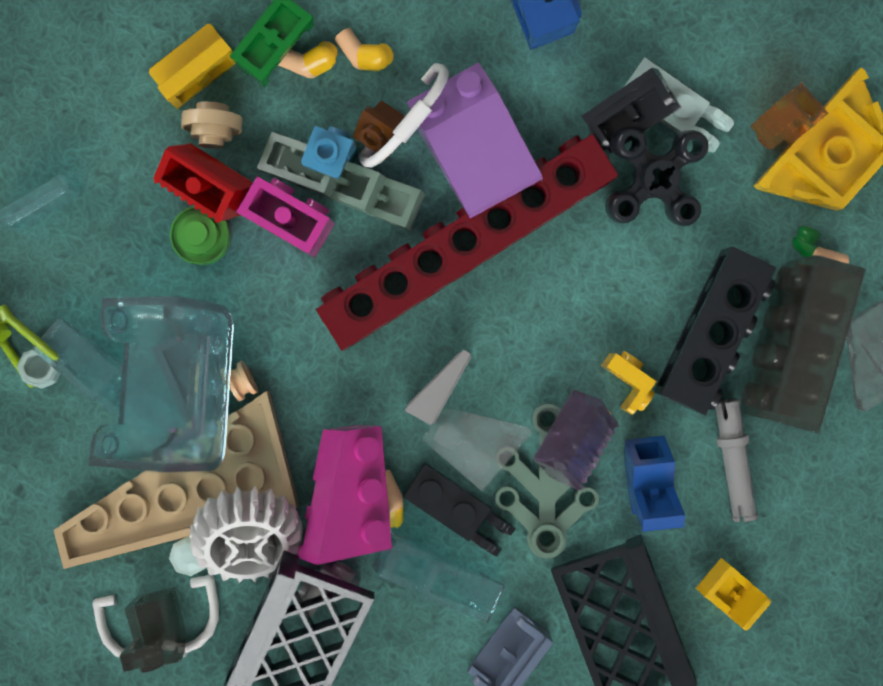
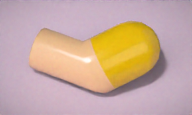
[335,28,394,71]
[278,41,338,79]
[385,470,404,530]

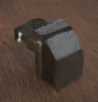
[119,587,185,673]

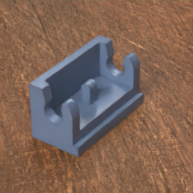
[467,606,553,686]

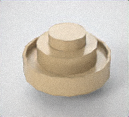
[181,102,243,149]

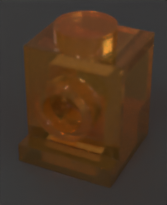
[750,82,828,150]

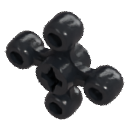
[605,126,709,226]

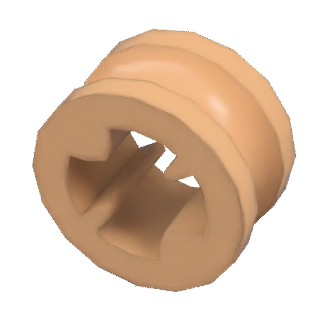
[223,361,258,402]

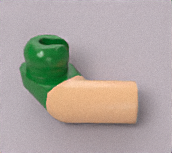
[792,226,849,273]

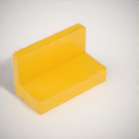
[149,24,235,109]

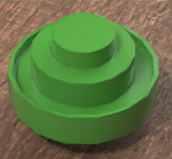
[169,206,232,266]

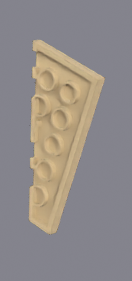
[53,390,299,569]

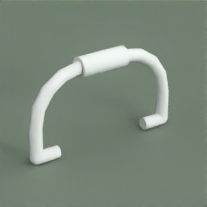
[358,63,449,168]
[93,575,219,665]

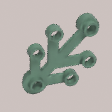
[495,403,599,559]

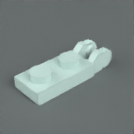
[625,57,734,153]

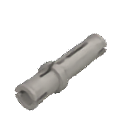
[715,398,759,522]

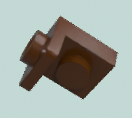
[353,100,405,159]

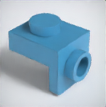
[301,126,357,179]

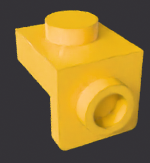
[601,351,657,415]
[695,558,771,631]

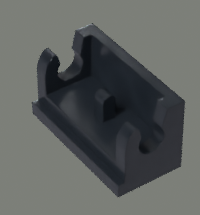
[581,68,682,153]

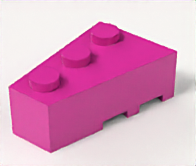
[297,425,392,565]

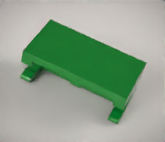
[230,0,314,88]

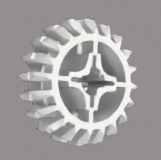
[190,486,303,583]

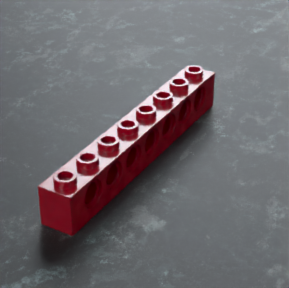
[315,134,619,351]

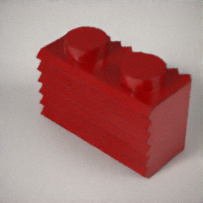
[153,143,253,223]

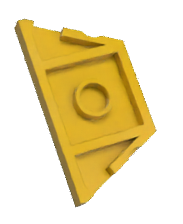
[753,67,883,211]

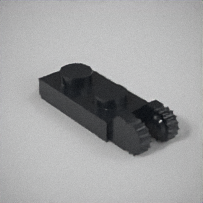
[403,463,516,557]

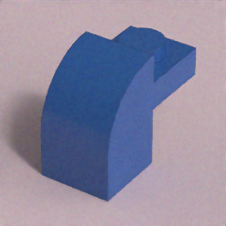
[624,436,685,532]

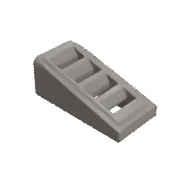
[405,350,472,425]

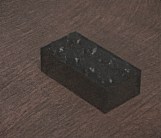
[742,255,866,434]

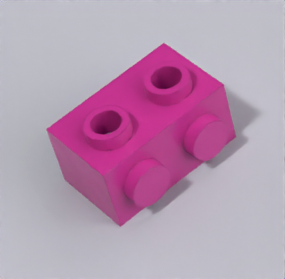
[237,176,335,258]

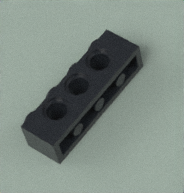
[654,246,777,416]

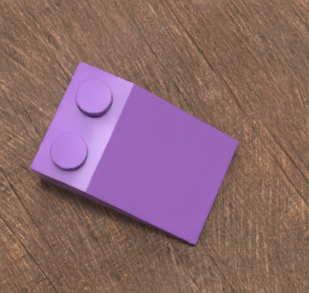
[407,62,542,218]

